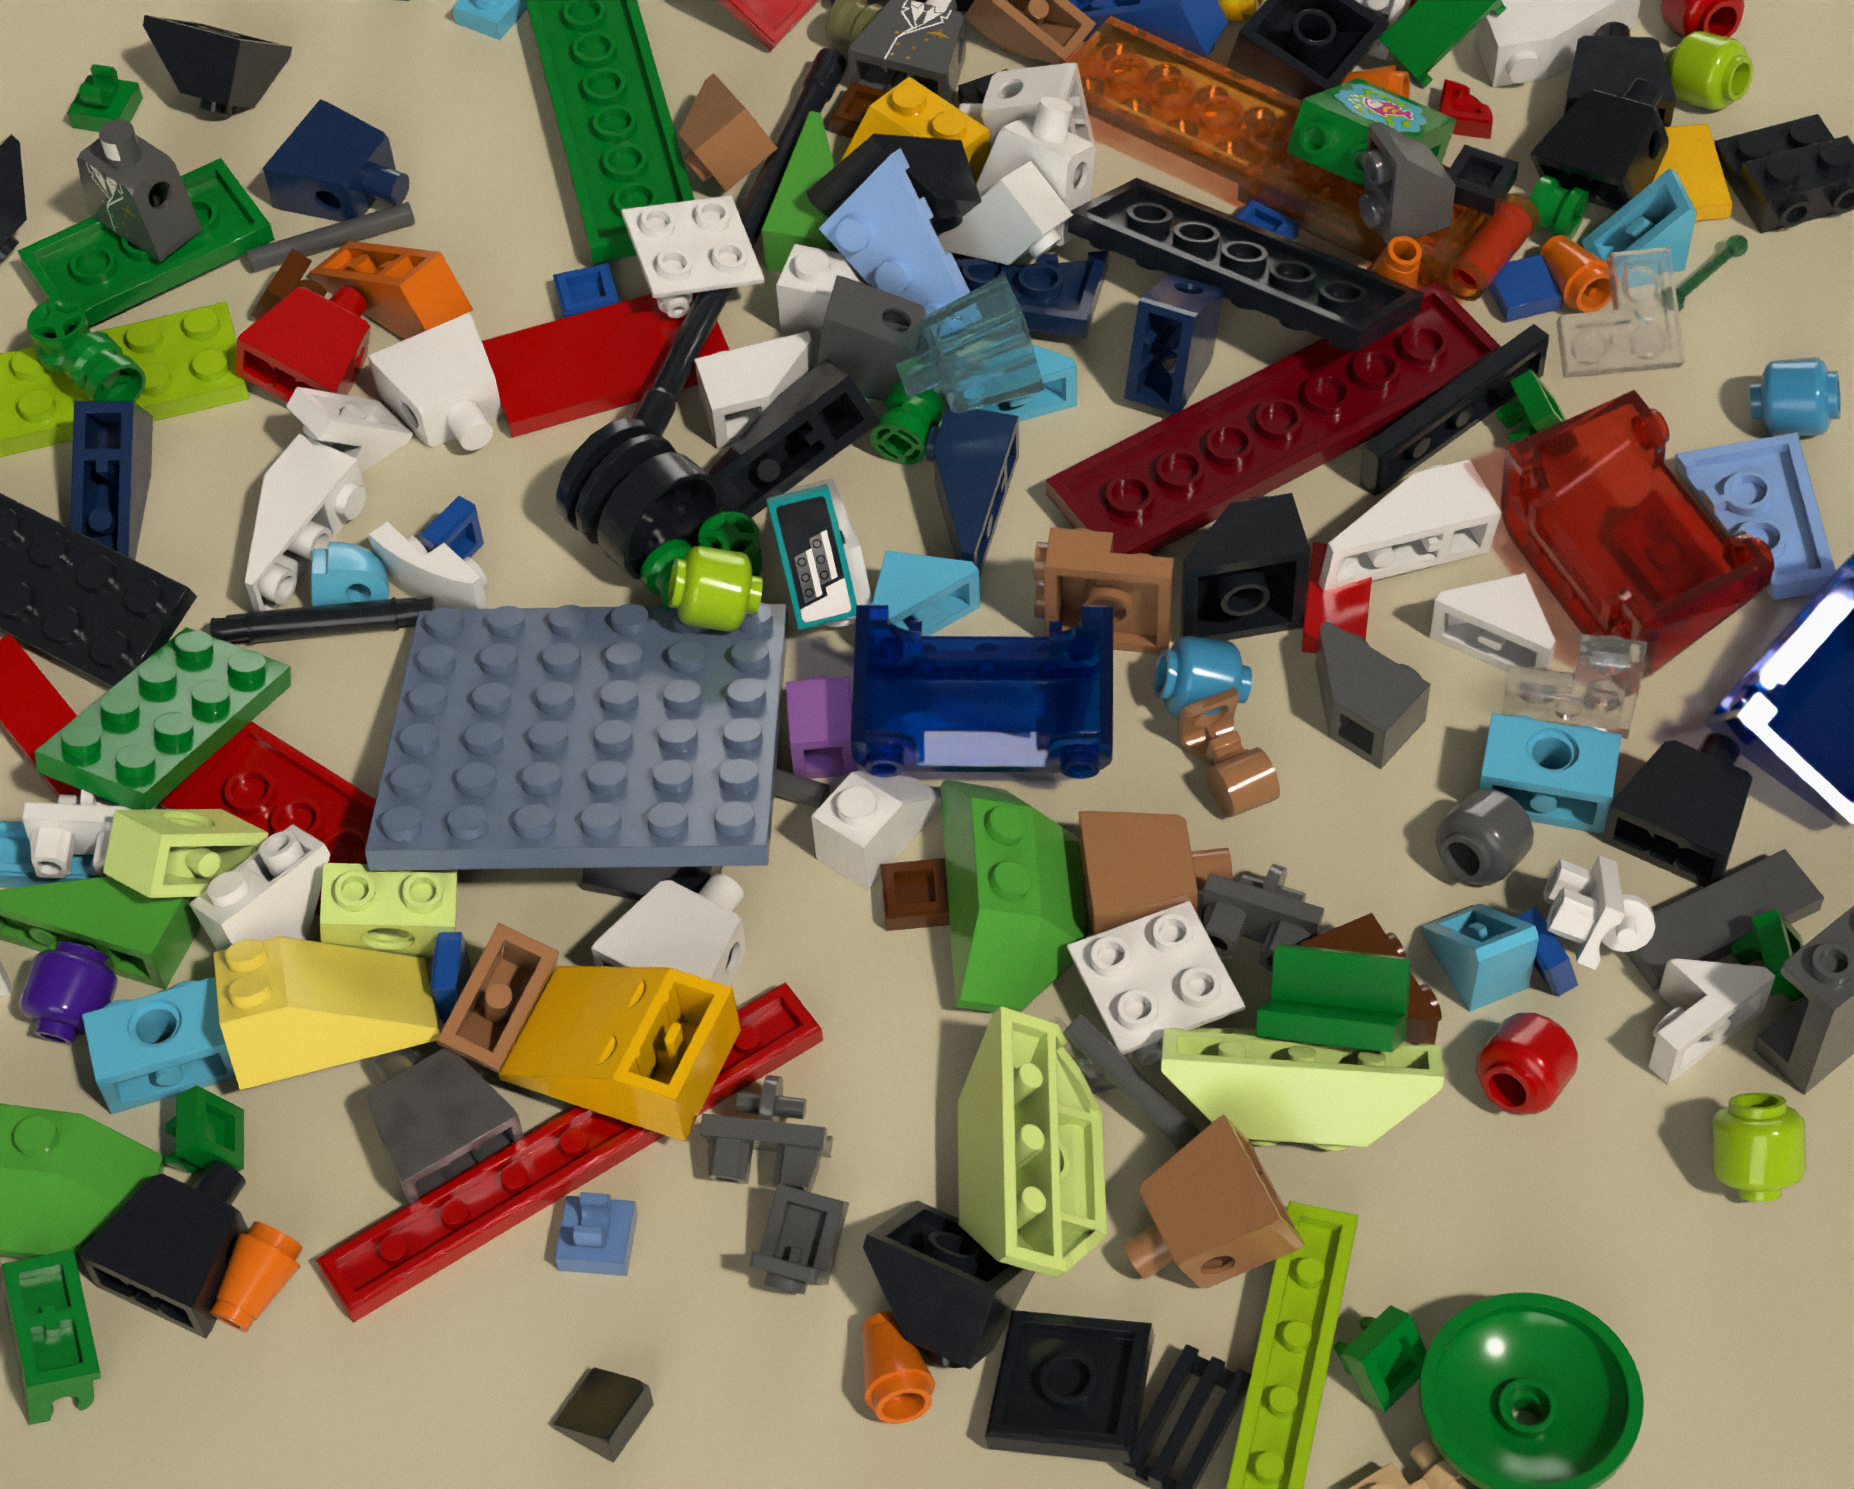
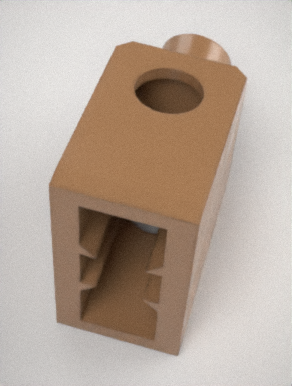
[1079,811,1233,936]
[1122,1114,1305,1288]

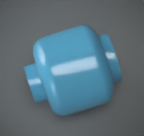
[1750,357,1841,437]
[1154,636,1252,717]

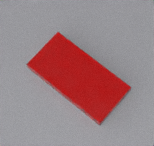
[482,292,730,437]
[160,721,376,916]

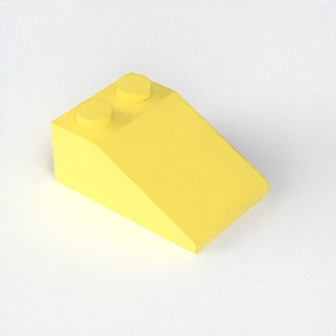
[213,936,440,1090]

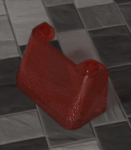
[1500,389,1775,686]

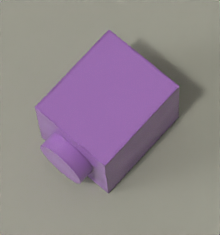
[786,676,858,779]

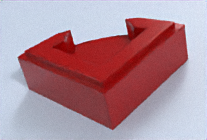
[1438,79,1493,139]

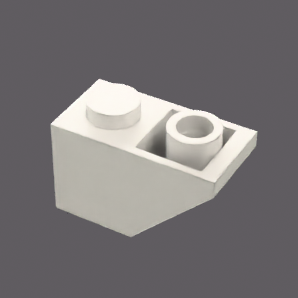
[695,331,814,449]
[189,824,330,951]

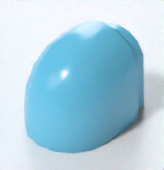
[311,542,389,606]

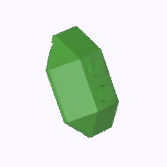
[940,779,1088,1012]
[0,1103,166,1259]

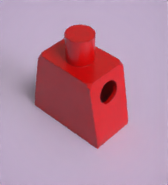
[235,286,371,403]

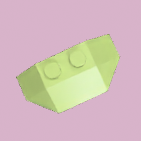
[957,1006,1107,1278]
[1161,1027,1444,1151]

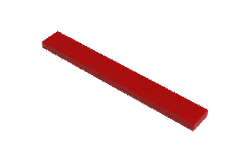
[316,982,823,1323]

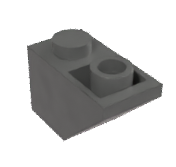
[1359,122,1456,245]
[1316,620,1431,770]

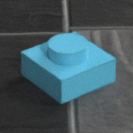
[452,0,527,40]

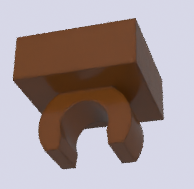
[250,248,327,320]

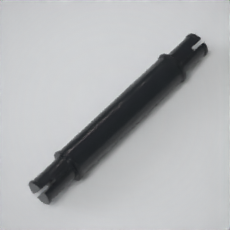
[210,597,435,644]

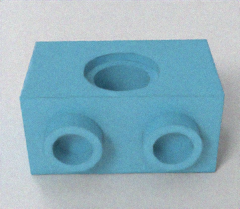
[1479,713,1622,834]
[82,976,236,1114]

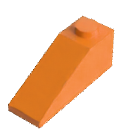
[309,241,473,339]

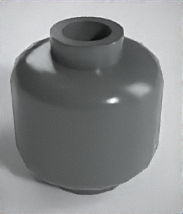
[1435,789,1534,886]

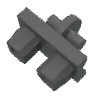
[1201,864,1324,972]
[699,1075,833,1192]

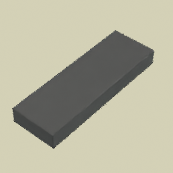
[1625,849,1824,991]

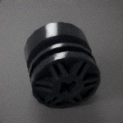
[556,417,720,580]

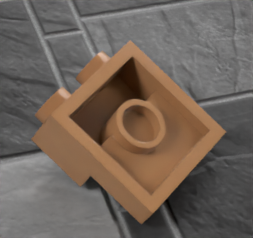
[1033,527,1174,654]

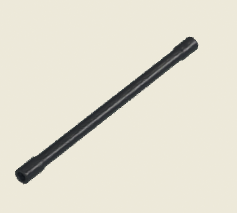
[631,48,847,437]

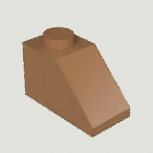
[964,0,1097,64]
[678,73,778,192]
[437,922,559,1073]

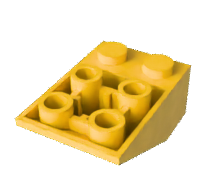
[498,966,741,1142]

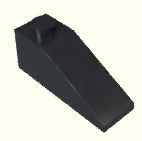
[708,359,880,518]

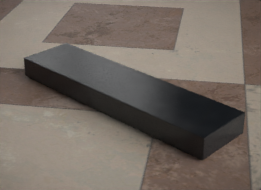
[1360,324,1549,496]

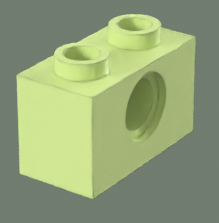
[103,809,268,898]
[320,863,457,958]

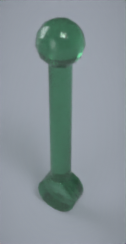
[1661,234,1749,313]

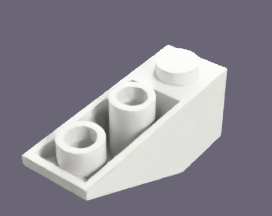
[245,434,368,612]

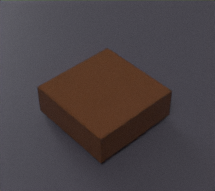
[829,82,887,138]
[880,858,950,931]

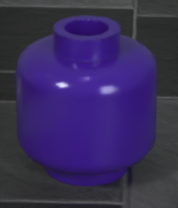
[19,941,118,1045]

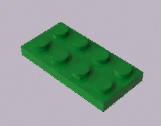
[18,158,275,327]
[35,627,291,810]

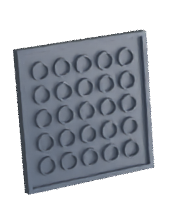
[365,602,788,871]

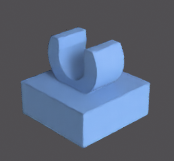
[555,1192,638,1276]

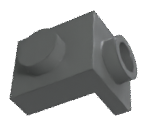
[748,1184,849,1295]

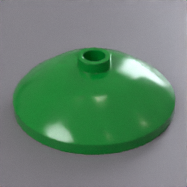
[1419,1292,1644,1489]

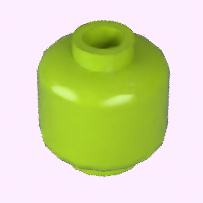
[1665,31,1753,110]
[668,546,763,632]
[1711,1092,1806,1202]

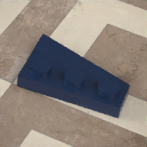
[955,251,1108,339]

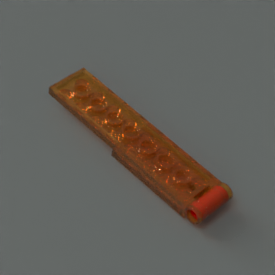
[1066,16,1540,301]

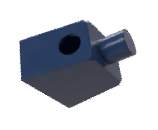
[263,99,410,222]
[1124,275,1223,414]

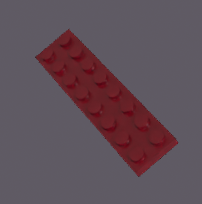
[1046,281,1501,555]

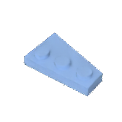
[819,148,982,346]
[1675,432,1837,601]

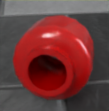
[1661,0,1745,38]
[1476,1013,1578,1114]

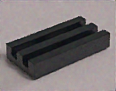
[1122,1344,1251,1489]

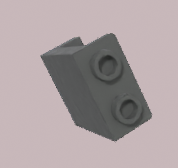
[1753,906,1854,1095]

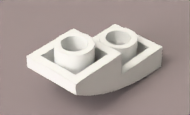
[368,521,489,609]

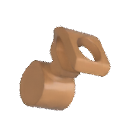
[1177,688,1280,818]

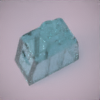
[895,276,1045,414]

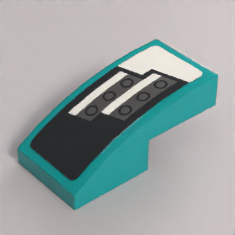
[766,484,859,630]

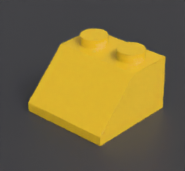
[840,76,990,184]

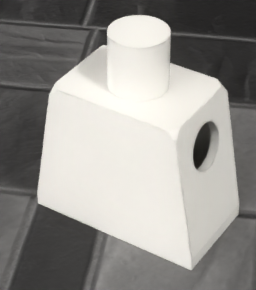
[959,63,1095,151]
[976,97,1096,246]
[368,313,503,451]
[591,872,747,986]

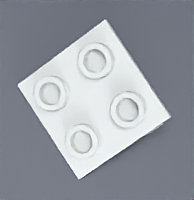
[621,195,765,318]
[1067,900,1245,1066]

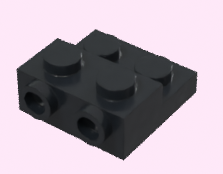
[1714,114,1854,234]

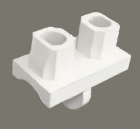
[22,789,132,878]
[1543,855,1656,970]

